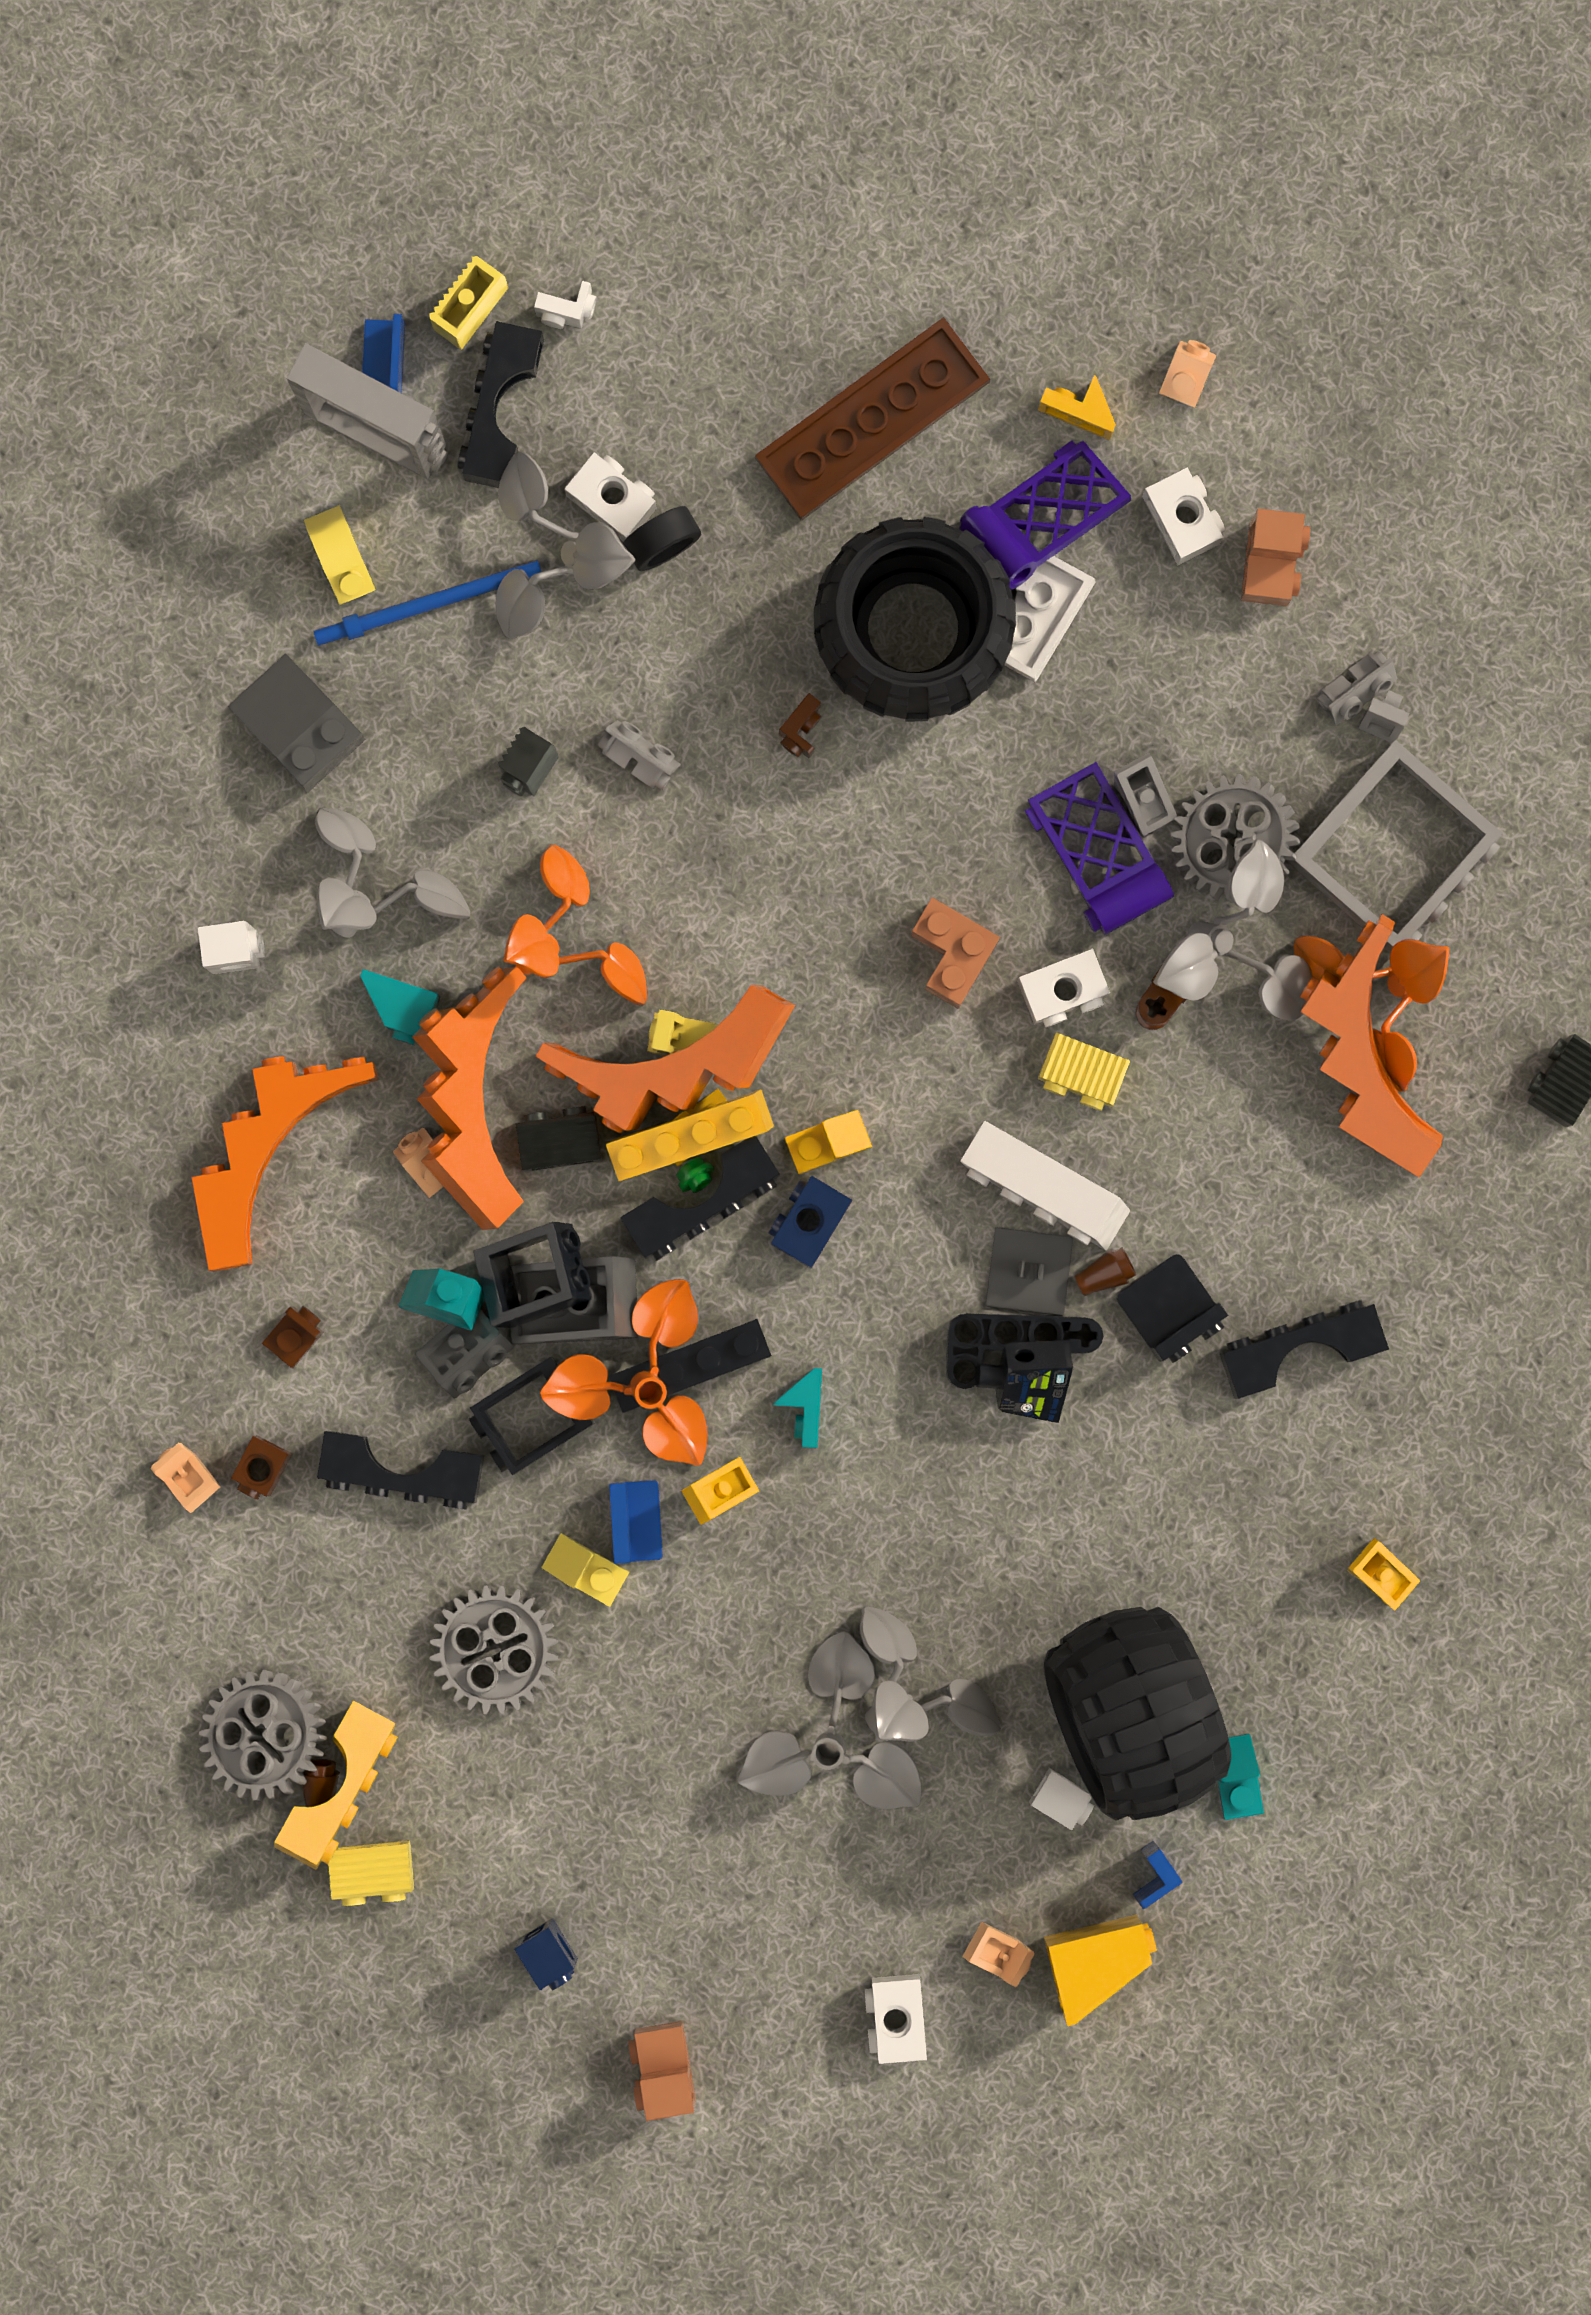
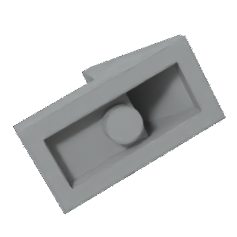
[1114,753,1177,836]

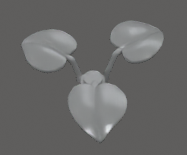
[495,451,635,640]
[315,808,471,938]
[1153,839,1312,1021]
[860,1607,1001,1742]
[738,1631,921,1809]

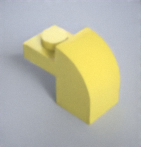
[304,505,376,605]
[647,1009,718,1057]

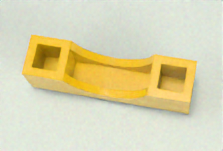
[606,1089,774,1181]
[274,1701,398,1870]

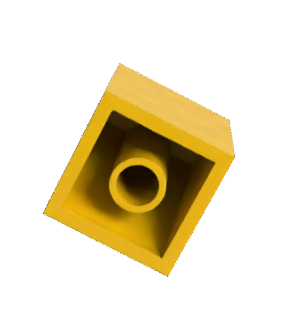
[1044,1915,1157,2026]

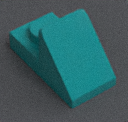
[772,1368,822,1448]
[1217,1734,1264,1820]

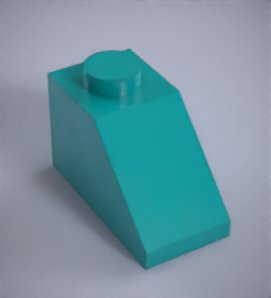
[360,969,441,1045]
[398,1268,485,1331]

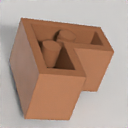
[1241,508,1310,606]
[911,897,1000,1009]
[628,2021,696,2121]

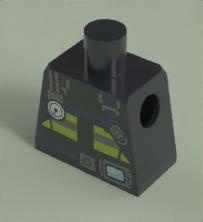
[976,1340,1073,1423]

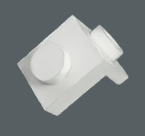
[534,281,597,329]

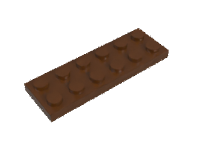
[755,317,990,521]

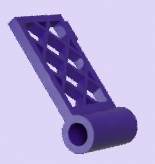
[959,440,1131,590]
[1025,762,1174,935]

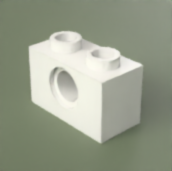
[565,452,657,542]
[1142,467,1225,565]
[198,921,265,974]
[1017,949,1110,1028]
[865,1974,927,2064]

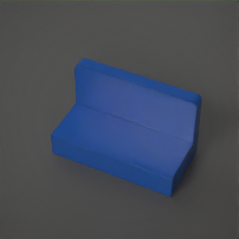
[362,314,405,394]
[609,1480,663,1564]
[1133,1841,1183,1909]

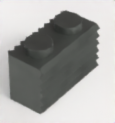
[498,727,559,797]
[1527,1034,1591,1128]
[515,1106,602,1172]

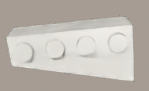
[960,1121,1130,1251]

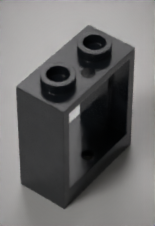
[473,1222,592,1328]
[469,1357,595,1475]

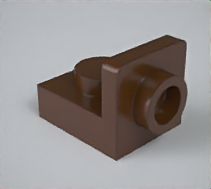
[779,693,822,758]
[262,1306,324,1369]

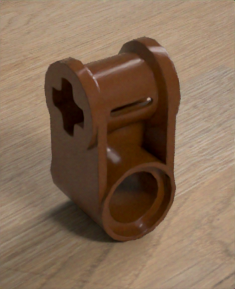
[1136,964,1187,1030]

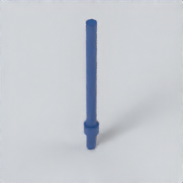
[313,560,541,646]

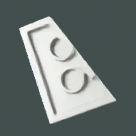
[1004,544,1096,683]

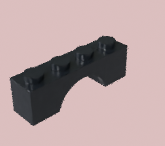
[458,321,544,488]
[620,1136,780,1261]
[1220,1299,1389,1399]
[609,1319,772,1413]
[317,1431,484,1510]

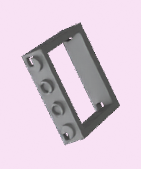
[286,343,448,480]
[1287,740,1503,953]

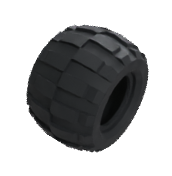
[814,516,1016,722]
[1043,1607,1231,1821]

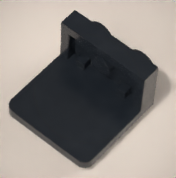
[1117,1254,1229,1363]

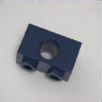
[768,1176,852,1269]
[514,1918,578,1991]

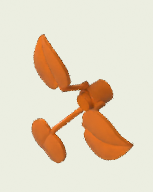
[503,844,647,1006]
[1293,936,1449,1092]
[540,1279,708,1466]

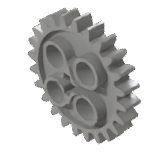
[1171,774,1300,903]
[430,1585,559,1714]
[199,1670,327,1801]

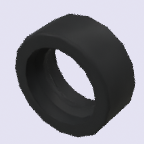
[623,506,701,571]

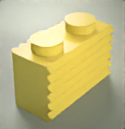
[429,256,508,350]
[1038,1033,1130,1111]
[328,1841,414,1906]

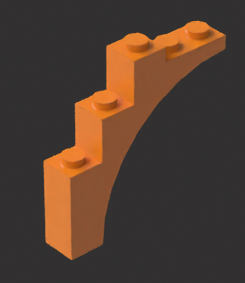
[1300,914,1443,1178]
[412,966,527,1230]
[535,985,795,1133]
[192,1056,379,1272]

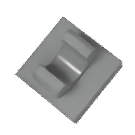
[1358,690,1410,743]

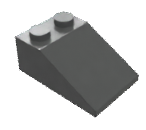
[228,653,366,792]
[511,1256,639,1345]

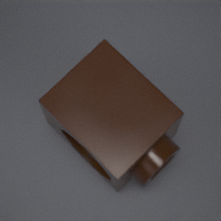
[231,1435,293,1500]

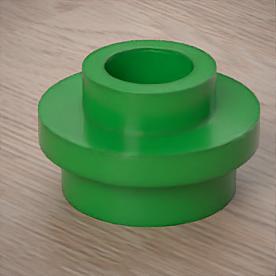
[676,1157,714,1193]

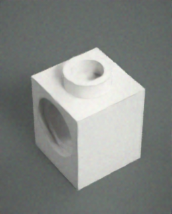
[1029,1768,1094,1830]

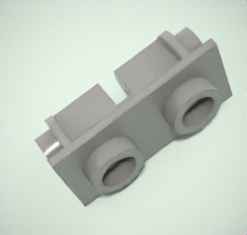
[1316,651,1397,726]
[598,720,681,790]

